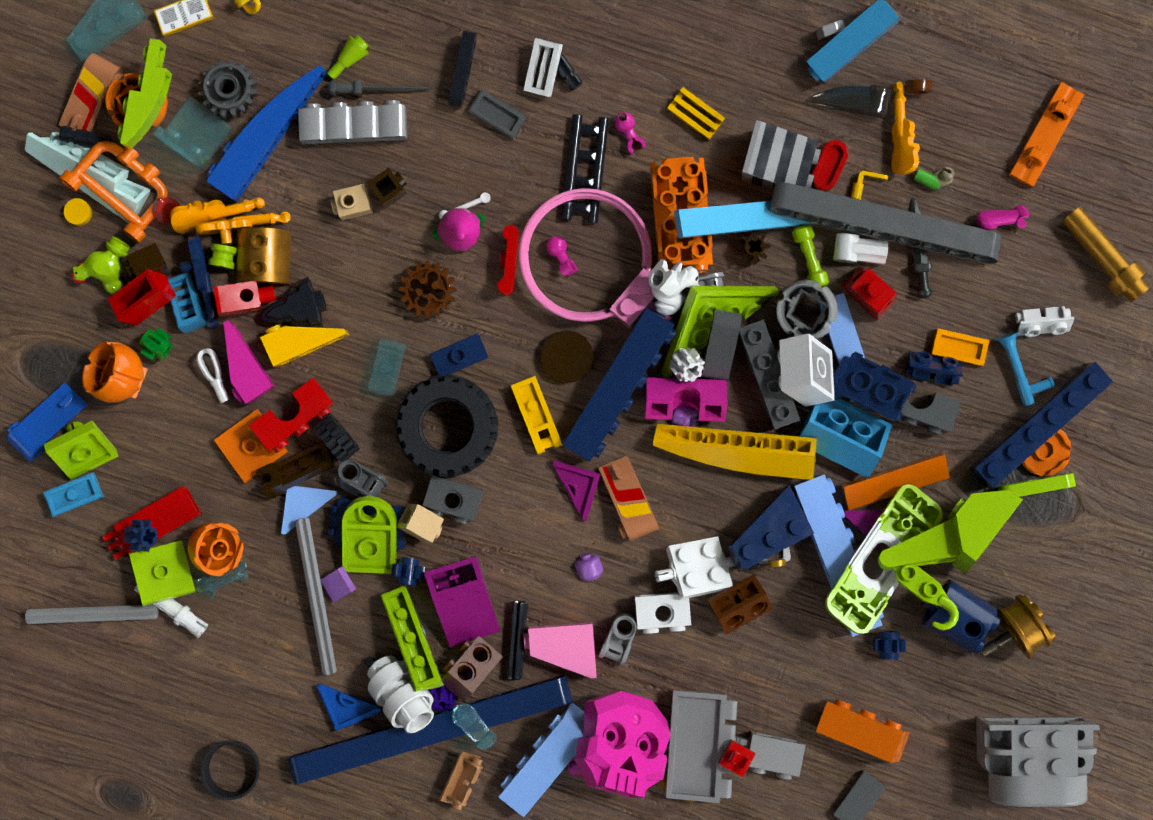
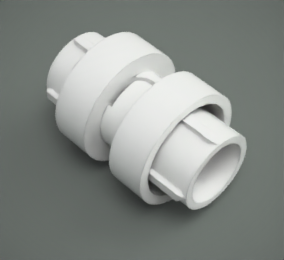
[367,656,434,733]

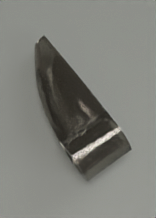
[812,85,892,118]

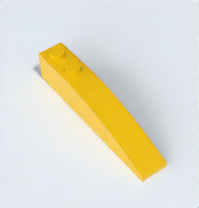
[653,424,817,480]

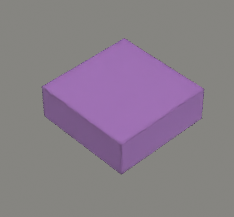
[321,566,356,603]

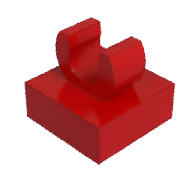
[718,739,756,777]

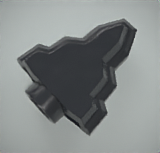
[261,277,327,328]

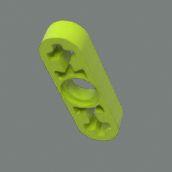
[997,473,1076,497]

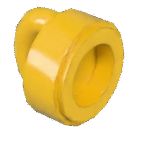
[233,0,261,14]

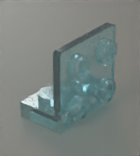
[153,97,232,170]

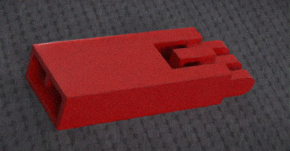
[101,486,202,561]

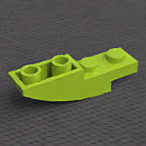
[118,38,172,149]

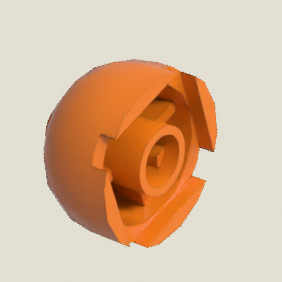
[187,522,244,576]

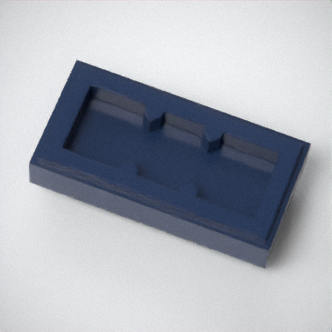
[430,333,489,376]

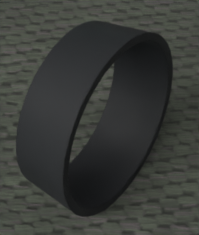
[200,741,260,800]

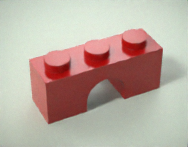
[249,377,333,454]

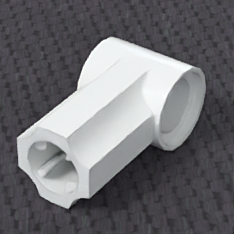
[833,233,888,265]

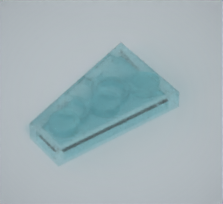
[66,0,148,63]

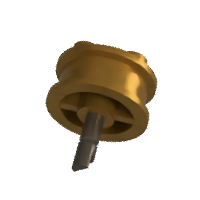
[980,594,1056,659]

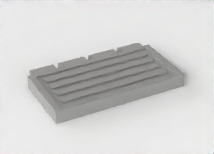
[666,689,737,803]

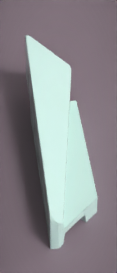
[25,132,151,223]

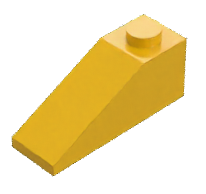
[260,325,350,368]

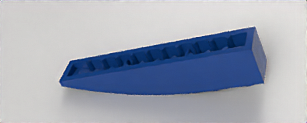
[206,65,327,202]

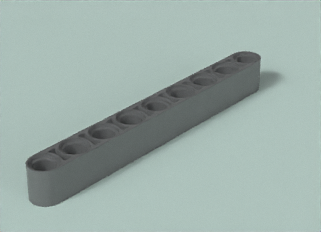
[770,182,1002,264]

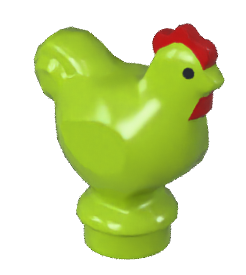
[71,236,130,294]

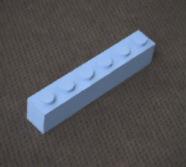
[792,474,884,637]

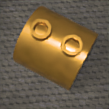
[236,228,291,285]

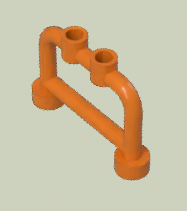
[59,141,168,244]

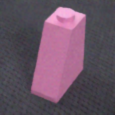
[524,622,597,678]

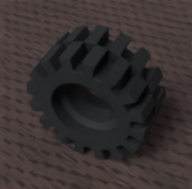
[313,412,360,463]

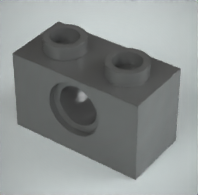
[423,475,485,525]

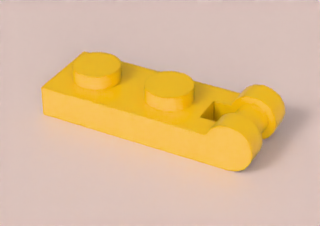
[511,376,563,455]

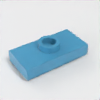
[43,472,104,517]

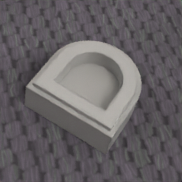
[816,20,846,40]

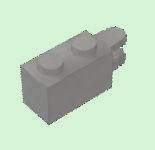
[735,731,806,779]

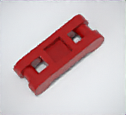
[498,225,520,296]

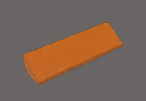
[840,453,950,510]

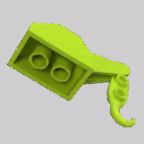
[878,490,1023,630]

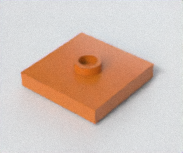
[214,409,289,483]

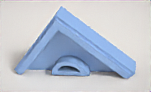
[281,486,337,534]

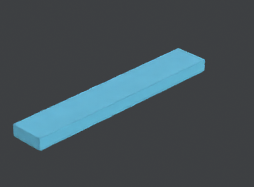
[674,201,813,238]

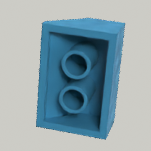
[798,396,892,478]

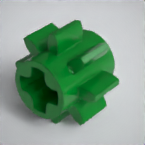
[139,328,173,362]

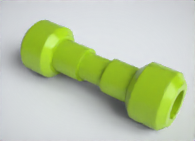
[792,224,829,287]

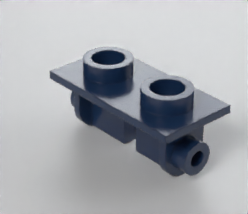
[905,351,963,386]

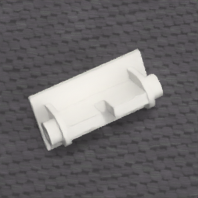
[1015,306,1074,337]

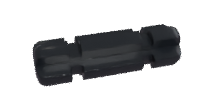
[543,48,582,91]
[59,126,112,148]

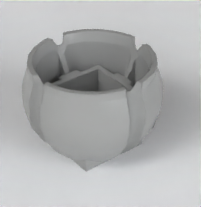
[776,280,838,339]

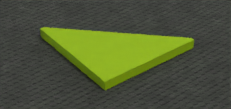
[661,286,780,378]

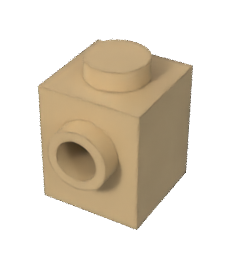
[330,184,373,220]
[397,503,444,543]

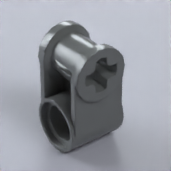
[336,460,389,498]

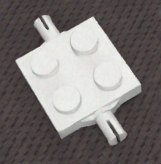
[655,536,735,599]

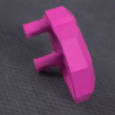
[568,691,670,798]

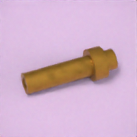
[1061,206,1150,303]

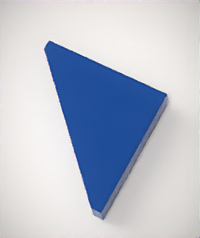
[317,683,382,731]

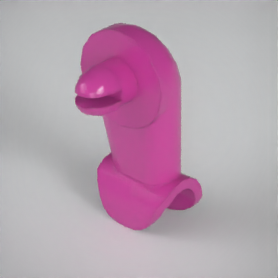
[975,205,1030,231]

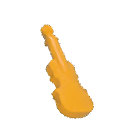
[891,82,920,175]
[170,197,265,234]
[195,212,290,245]

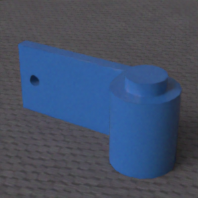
[6,382,88,462]

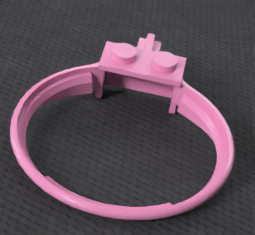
[519,189,672,328]

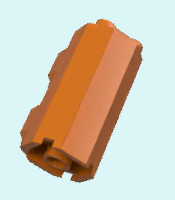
[650,157,713,274]

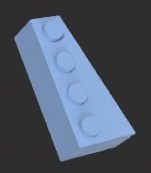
[499,702,584,817]

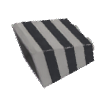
[741,120,821,189]

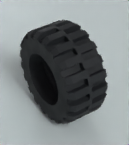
[395,375,499,477]

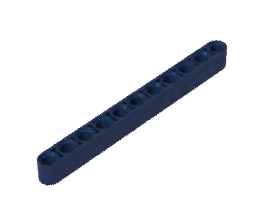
[287,675,573,785]

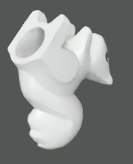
[648,259,700,316]

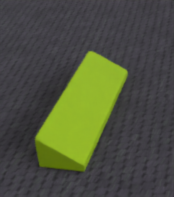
[380,585,444,692]

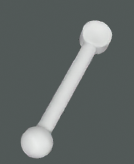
[439,192,491,219]

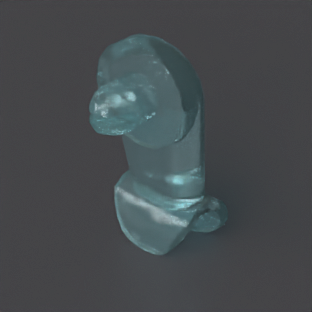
[197,560,248,599]
[452,703,498,750]

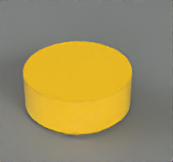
[64,198,92,226]

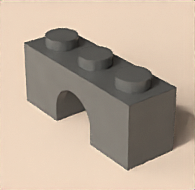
[901,393,961,436]

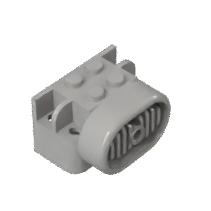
[976,716,1100,807]

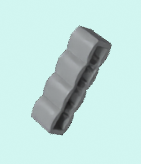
[298,100,407,144]

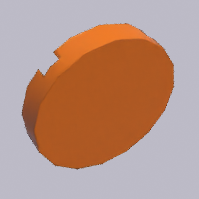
[1021,429,1071,476]

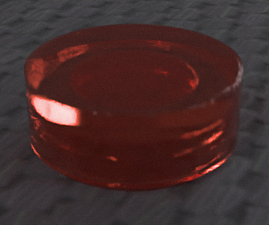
[152,197,180,224]

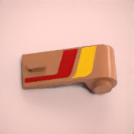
[58,53,124,132]
[598,455,659,542]

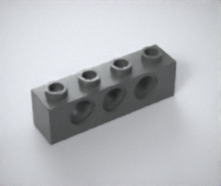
[738,319,800,430]

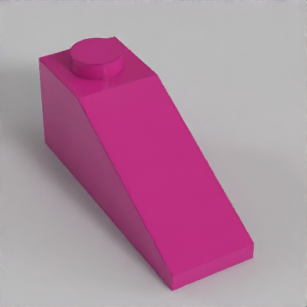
[223,320,276,405]

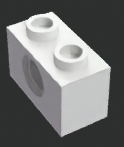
[635,592,691,634]

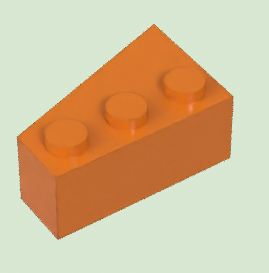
[816,698,910,763]

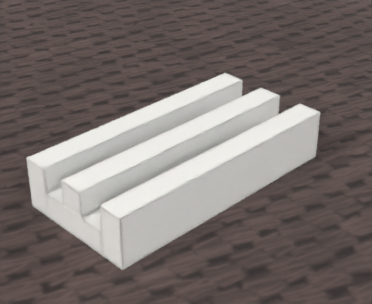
[524,38,563,97]

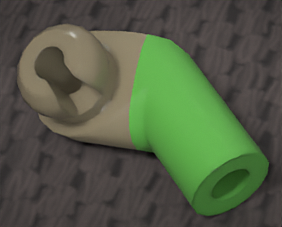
[913,167,955,190]

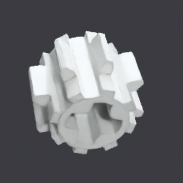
[669,348,705,382]

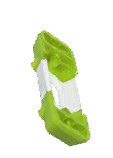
[825,484,943,634]

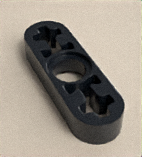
[449,31,477,108]

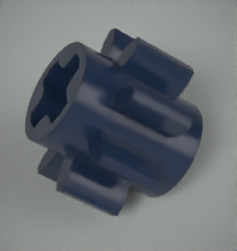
[124,519,158,552]
[391,557,425,586]
[873,631,906,659]

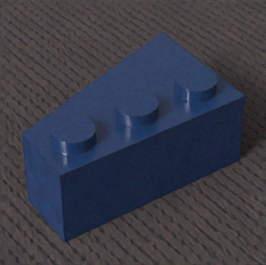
[726,486,814,572]

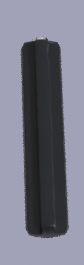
[507,601,528,680]

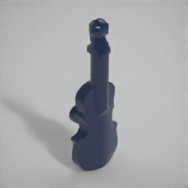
[180,235,219,329]

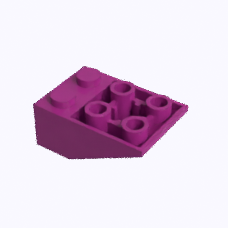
[424,555,501,647]

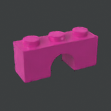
[645,378,727,422]

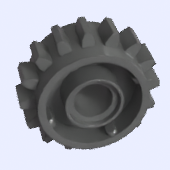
[199,59,258,119]

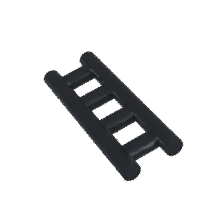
[561,114,609,224]

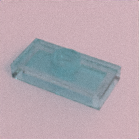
[368,338,407,396]

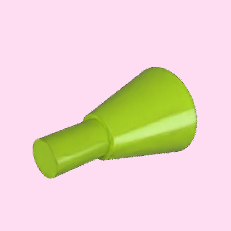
[327,35,369,80]

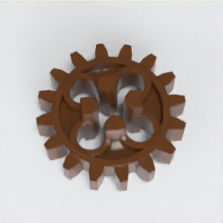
[399,260,457,319]

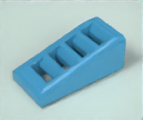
[168,272,207,333]

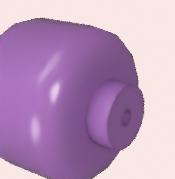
[671,406,699,427]
[575,552,603,581]

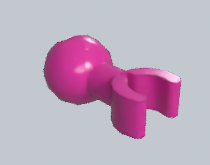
[614,112,646,154]
[546,236,578,277]

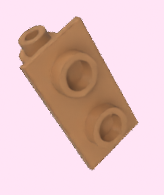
[439,751,483,810]

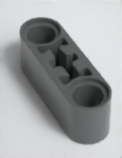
[701,309,742,382]

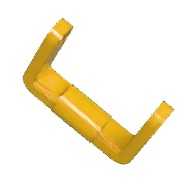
[850,171,888,200]

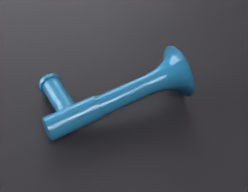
[993,331,1055,406]

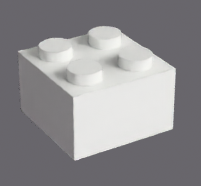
[777,334,835,407]

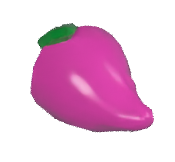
[431,208,486,251]

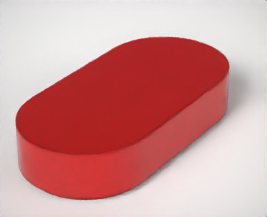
[811,140,848,192]

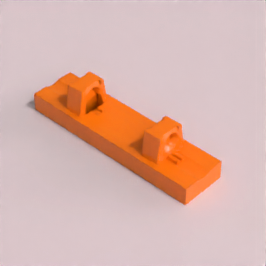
[1009,82,1085,188]

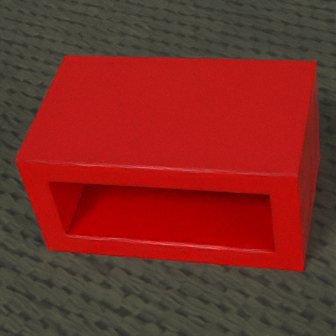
[108,269,176,326]

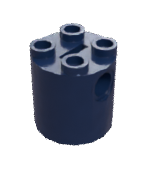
[921,579,1000,654]

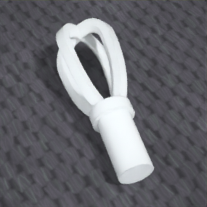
[196,348,230,403]

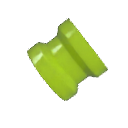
[208,244,237,270]

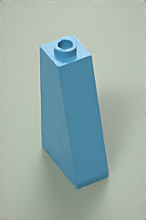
[806,0,902,82]

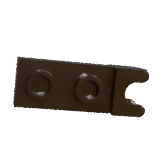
[256,441,335,499]

